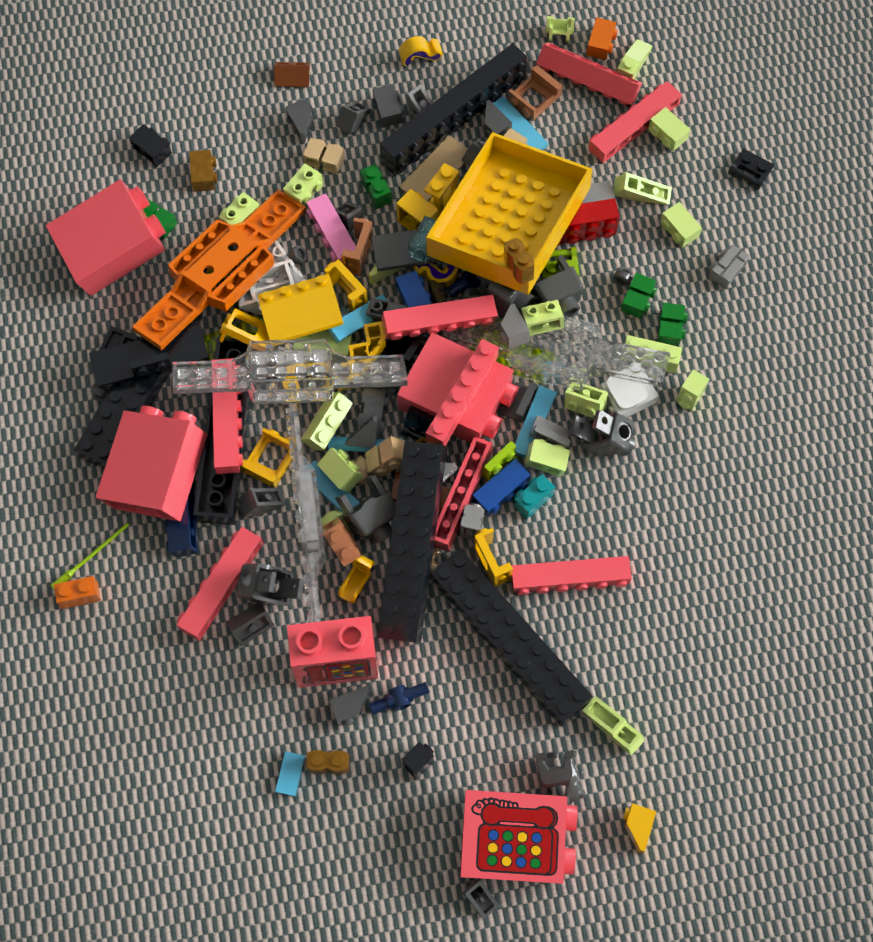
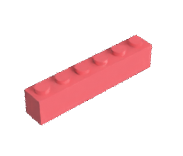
[536,42,642,106]
[589,81,682,163]
[381,295,498,340]
[426,339,499,446]
[212,358,243,474]
[434,436,493,552]
[177,527,264,642]
[511,556,632,596]

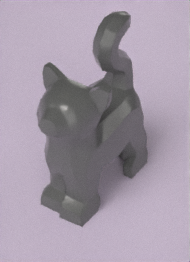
[536,751,585,805]

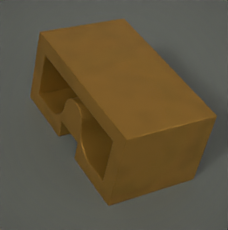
[189,149,218,192]

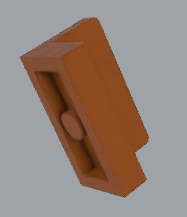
[274,62,310,87]

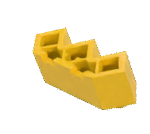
[333,321,386,391]

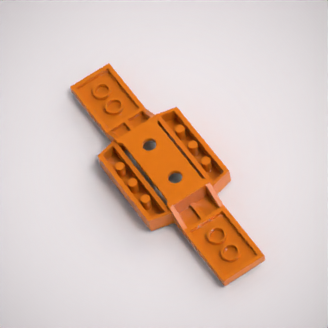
[132,189,306,350]

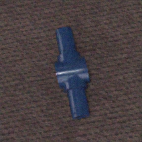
[446,271,482,298]
[369,682,430,715]

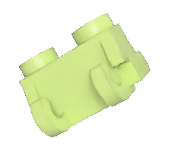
[546,16,575,42]

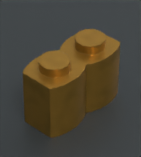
[504,238,534,284]
[307,750,350,775]

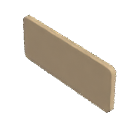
[400,136,468,201]

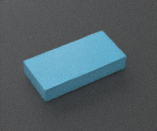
[275,751,305,797]

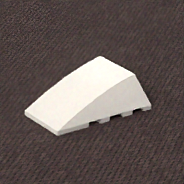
[239,240,305,315]

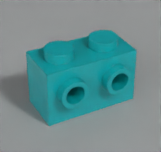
[514,474,556,519]

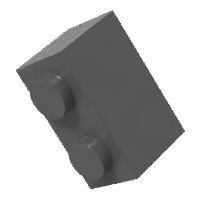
[372,84,405,128]

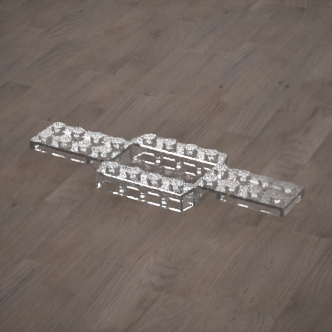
[442,317,670,391]
[172,339,408,404]
[285,400,327,623]

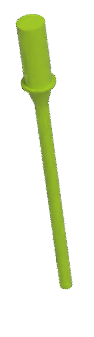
[50,523,129,590]

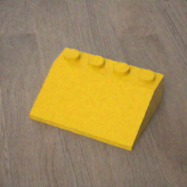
[258,274,344,346]

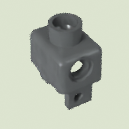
[532,255,583,319]
[476,275,535,317]
[569,410,636,457]
[335,475,396,543]
[237,563,304,606]

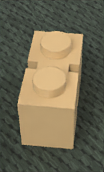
[303,138,345,174]
[365,436,405,477]

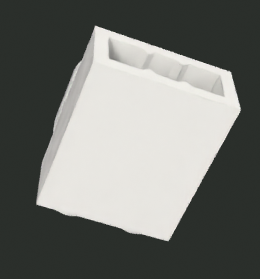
[600,365,659,417]

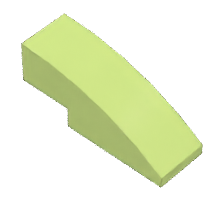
[582,696,644,756]

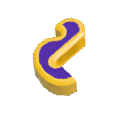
[398,36,443,67]
[413,263,458,290]
[338,555,375,604]

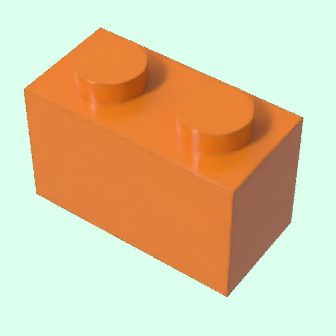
[586,17,618,60]
[54,576,101,609]

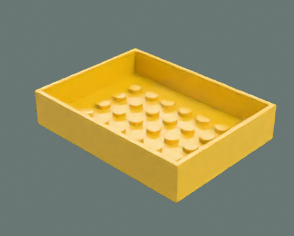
[426,132,592,295]

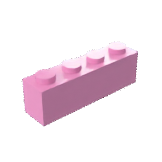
[305,193,356,262]

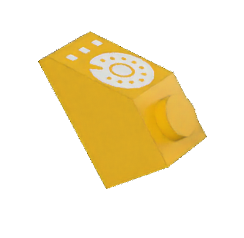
[622,803,656,854]

